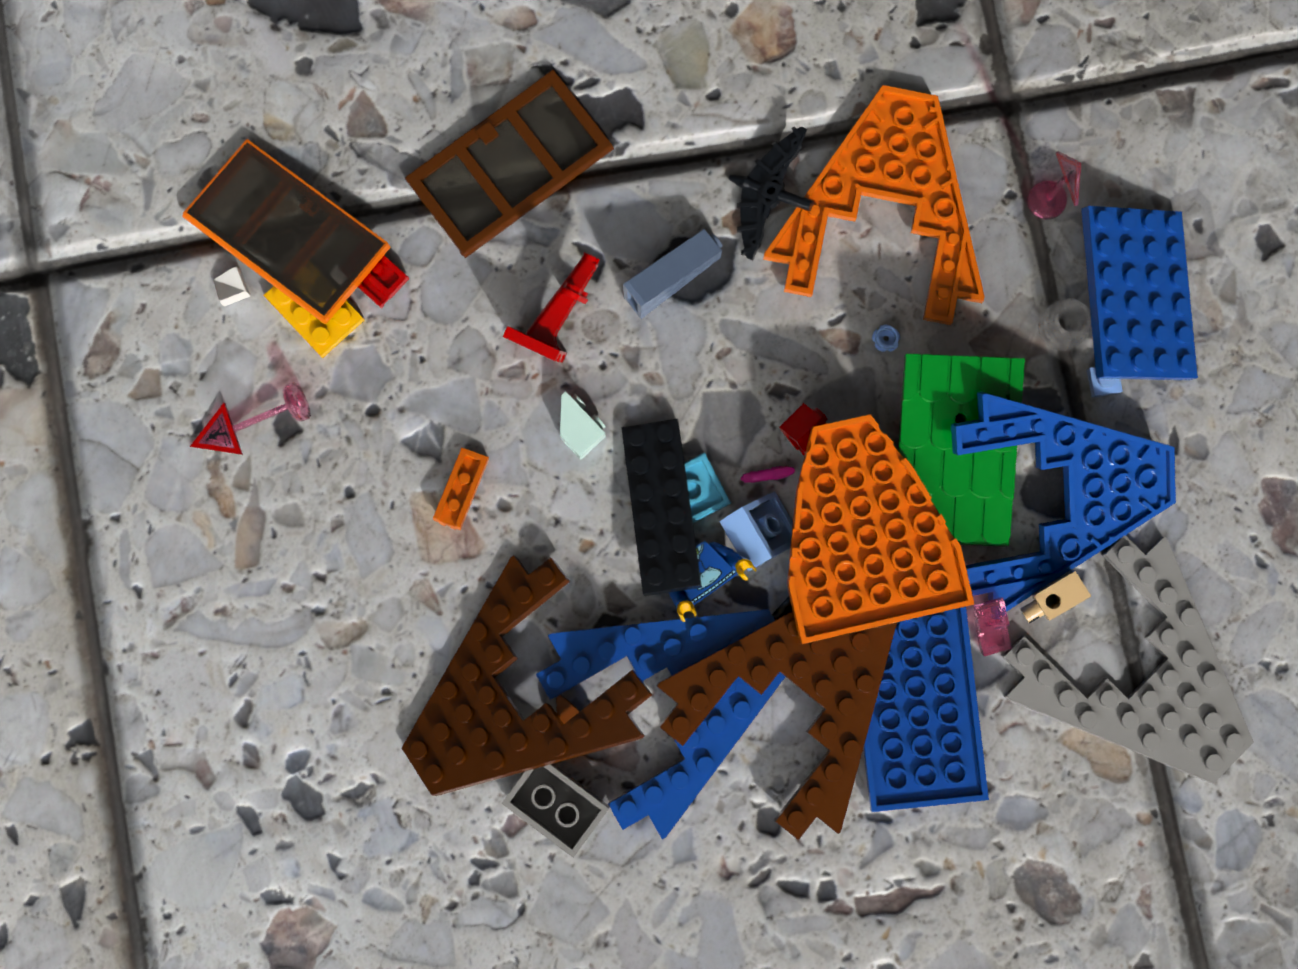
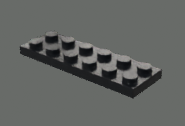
[621,418,702,596]

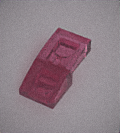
[974,597,1012,657]

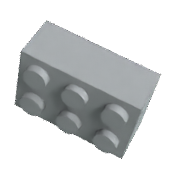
[501,764,610,858]

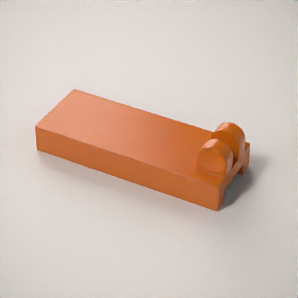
[433,448,489,530]

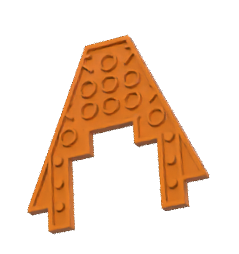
[763,85,985,326]

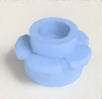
[872,324,900,352]

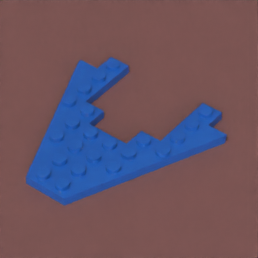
[951,391,1176,618]
[536,609,785,840]

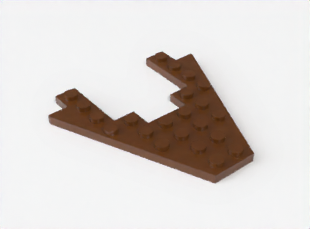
[401,555,652,796]
[656,611,897,840]

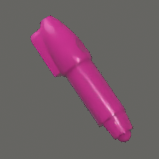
[741,466,795,483]

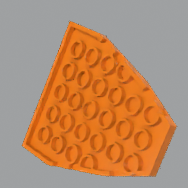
[787,414,974,644]

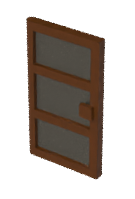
[405,70,614,258]

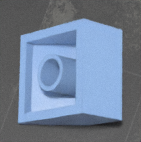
[719,491,793,572]

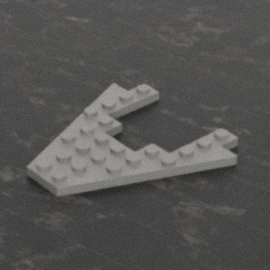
[1002,535,1254,784]

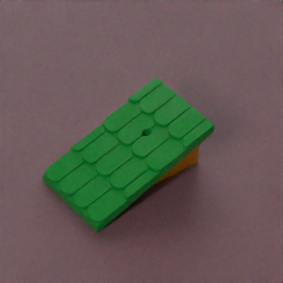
[898,354,1025,547]

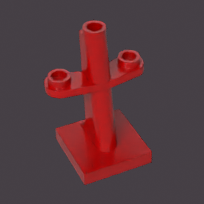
[503,252,600,363]

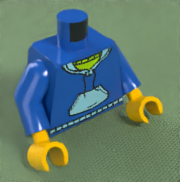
[669,541,756,622]

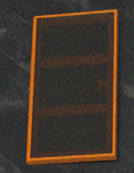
[182,139,391,324]

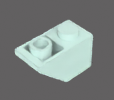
[560,391,606,460]

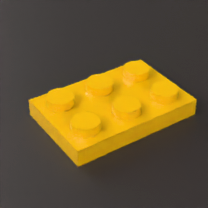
[263,261,364,358]

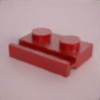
[338,242,409,309]

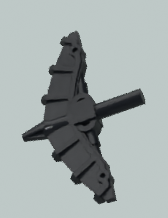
[729,126,814,261]

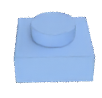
[1087,367,1123,398]

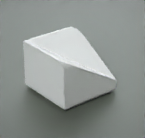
[214,266,251,306]

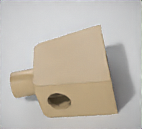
[1020,570,1091,624]

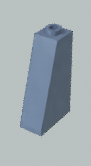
[623,229,722,319]

